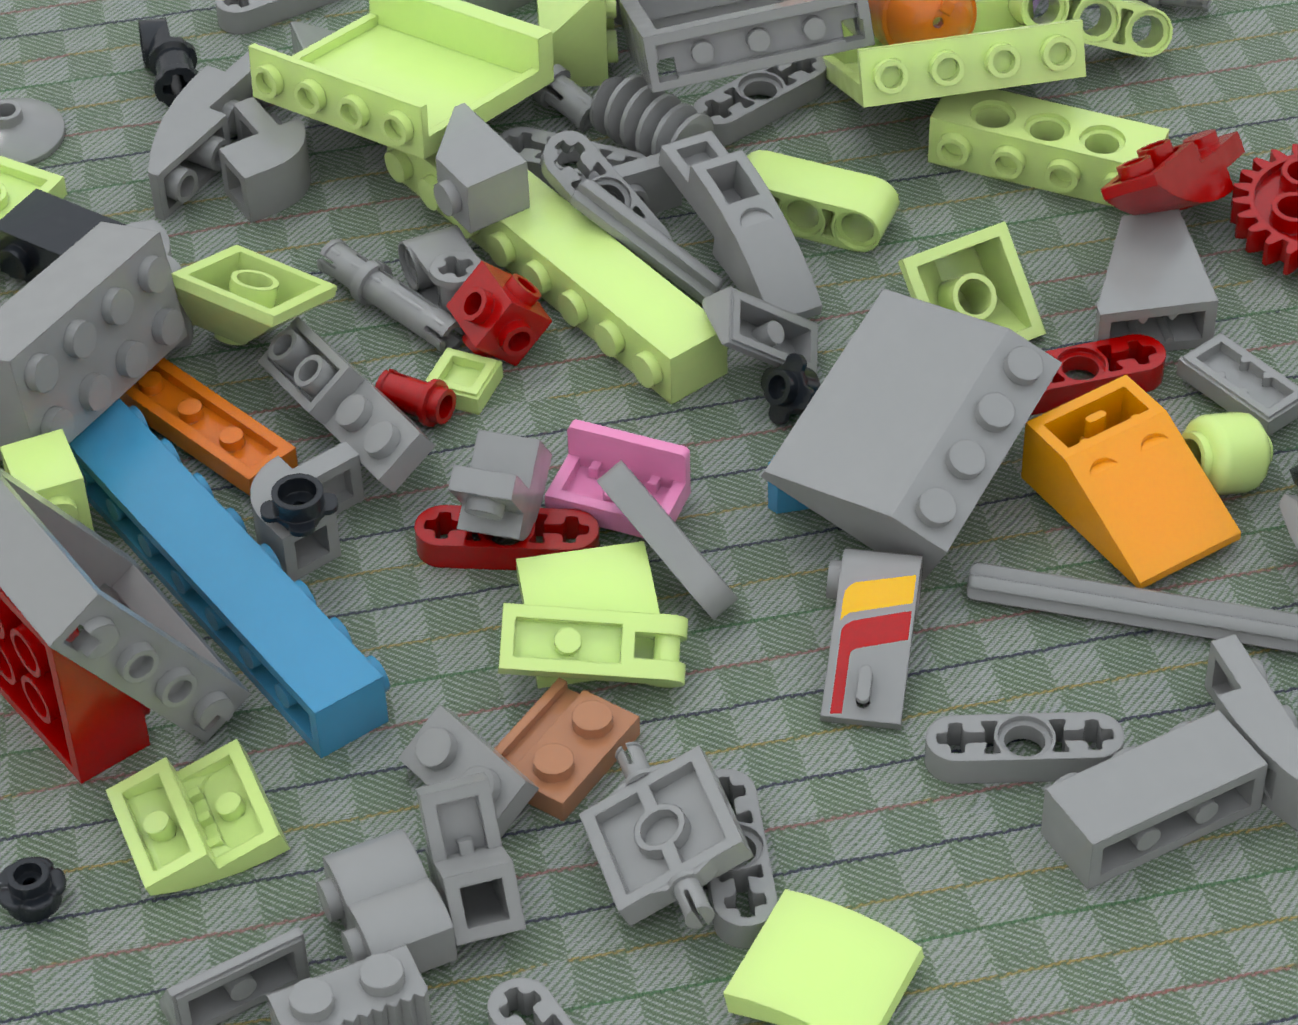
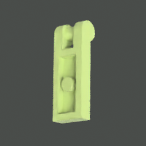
[498,603,688,688]

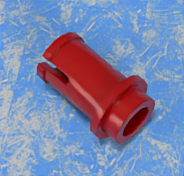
[375,369,456,427]

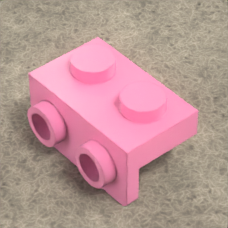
[545,419,691,538]

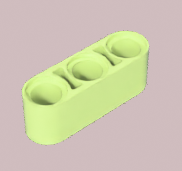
[1008,0,1173,57]
[747,150,900,252]

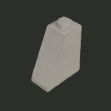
[1094,209,1219,351]

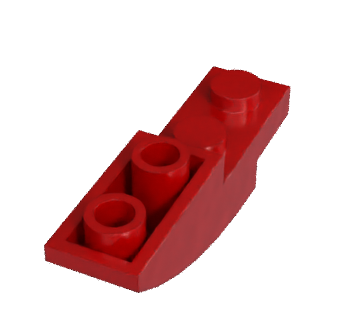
[1100,129,1245,215]

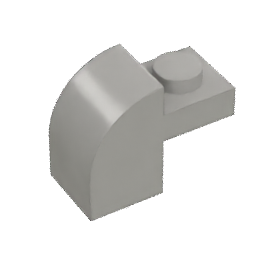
[219,97,311,223]
[448,430,552,541]
[250,441,365,581]
[415,772,526,946]

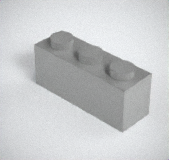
[1041,710,1268,890]

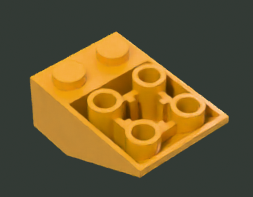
[1021,375,1241,588]

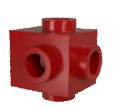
[446,260,553,366]

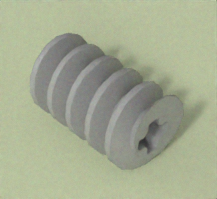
[590,74,714,156]

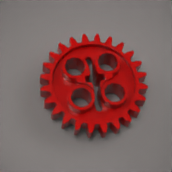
[1230,144,1298,275]

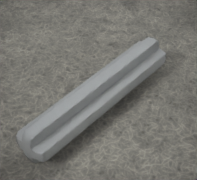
[570,179,723,304]

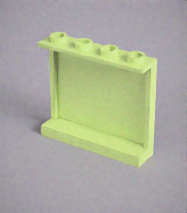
[248,0,554,160]
[822,0,1086,108]

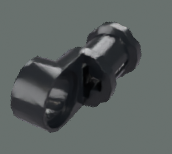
[138,17,199,107]

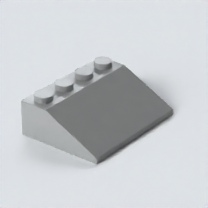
[761,288,1062,582]

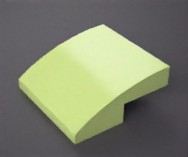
[516,541,660,689]
[106,739,290,896]
[723,889,924,1025]

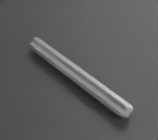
[967,562,1298,654]

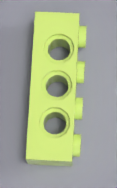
[928,89,1169,207]

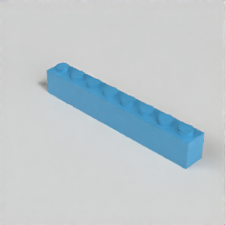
[69,398,390,758]

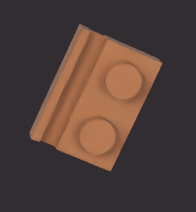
[494,678,640,822]

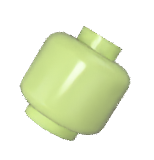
[1182,412,1273,495]

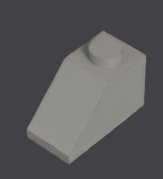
[434,103,530,234]

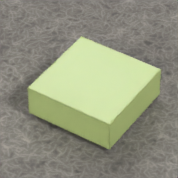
[425,347,503,415]

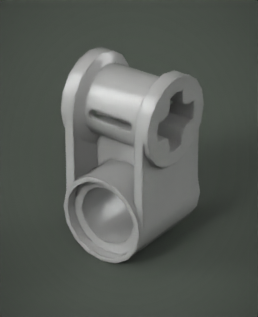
[398,225,481,315]

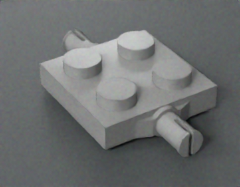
[579,742,754,929]

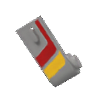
[820,548,923,730]

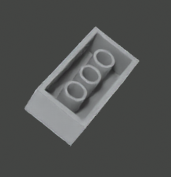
[0,222,187,461]

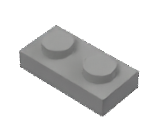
[398,704,539,837]

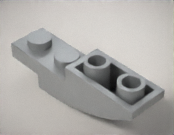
[148,43,276,221]
[659,131,823,319]
[257,316,436,493]
[1204,634,1298,831]

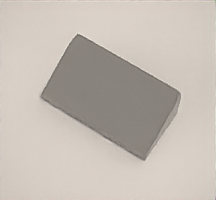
[702,286,818,374]
[159,926,310,1025]

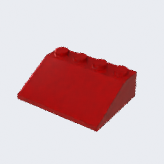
[0,588,150,784]

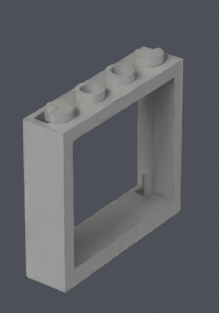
[618,0,875,93]
[0,468,251,743]

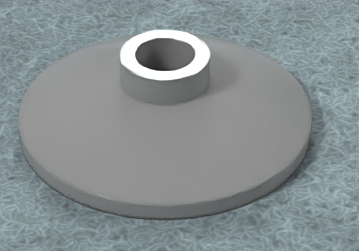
[0,97,66,166]

